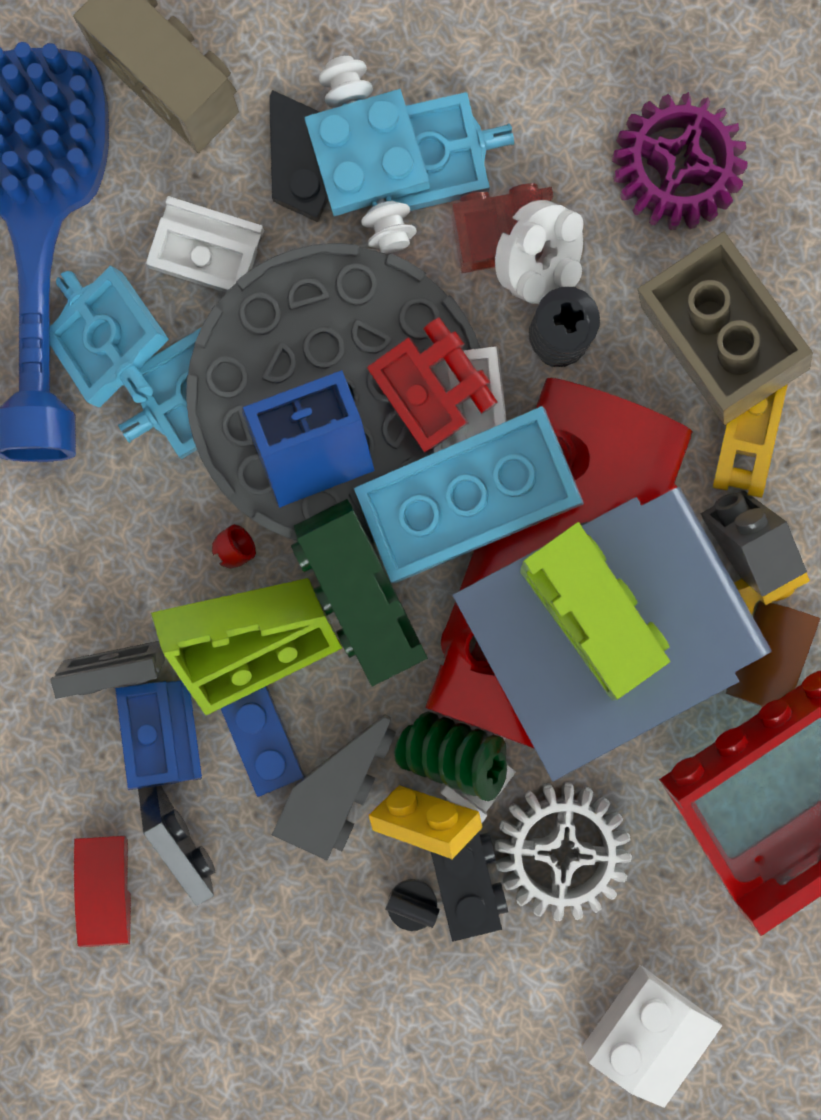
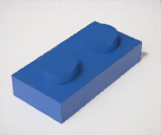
[221,686,305,797]

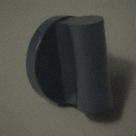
[385,879,440,931]

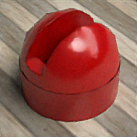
[212,524,256,569]

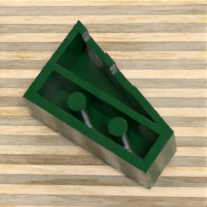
[291,499,428,687]

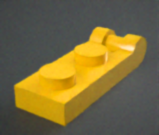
[712,384,788,498]

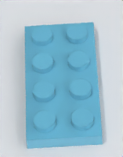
[354,406,584,583]

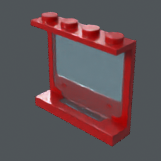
[659,671,821,936]

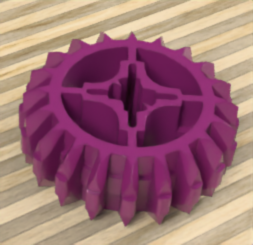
[612,92,748,230]

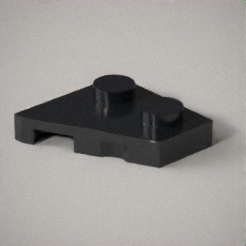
[269,90,328,222]

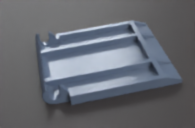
[452,487,772,782]

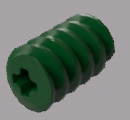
[394,711,507,802]

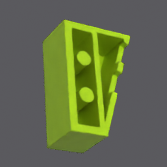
[520,522,671,701]
[151,578,342,716]

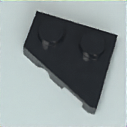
[138,786,215,906]

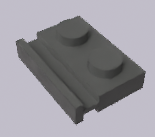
[50,641,165,699]

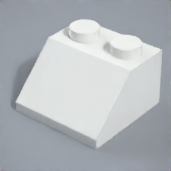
[582,965,723,1108]

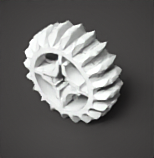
[494,782,632,921]

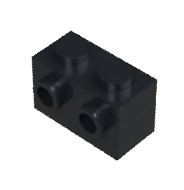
[430,832,508,942]

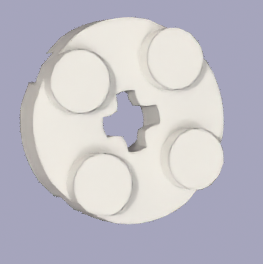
[495,200,584,304]

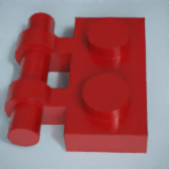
[366,317,498,453]

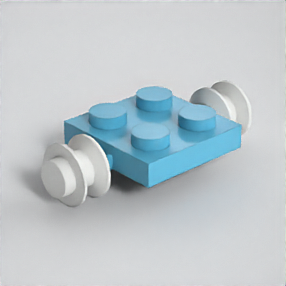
[304,56,429,254]

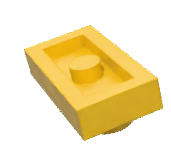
[368,785,483,859]

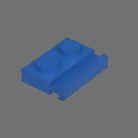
[115,680,202,790]

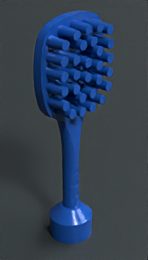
[0,42,109,462]

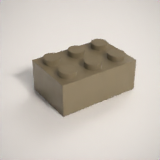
[73,0,239,154]
[637,231,813,425]

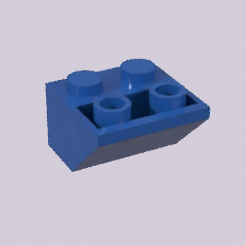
[242,370,375,508]

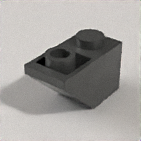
[700,490,807,597]

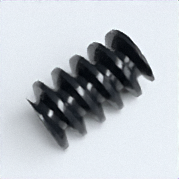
[529,287,600,367]

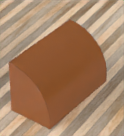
[726,601,821,707]

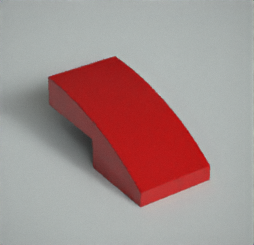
[74,836,131,948]

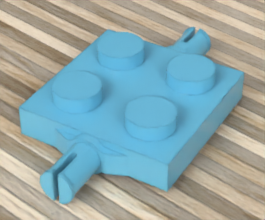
[392,92,514,211]
[50,265,169,408]
[118,327,202,459]

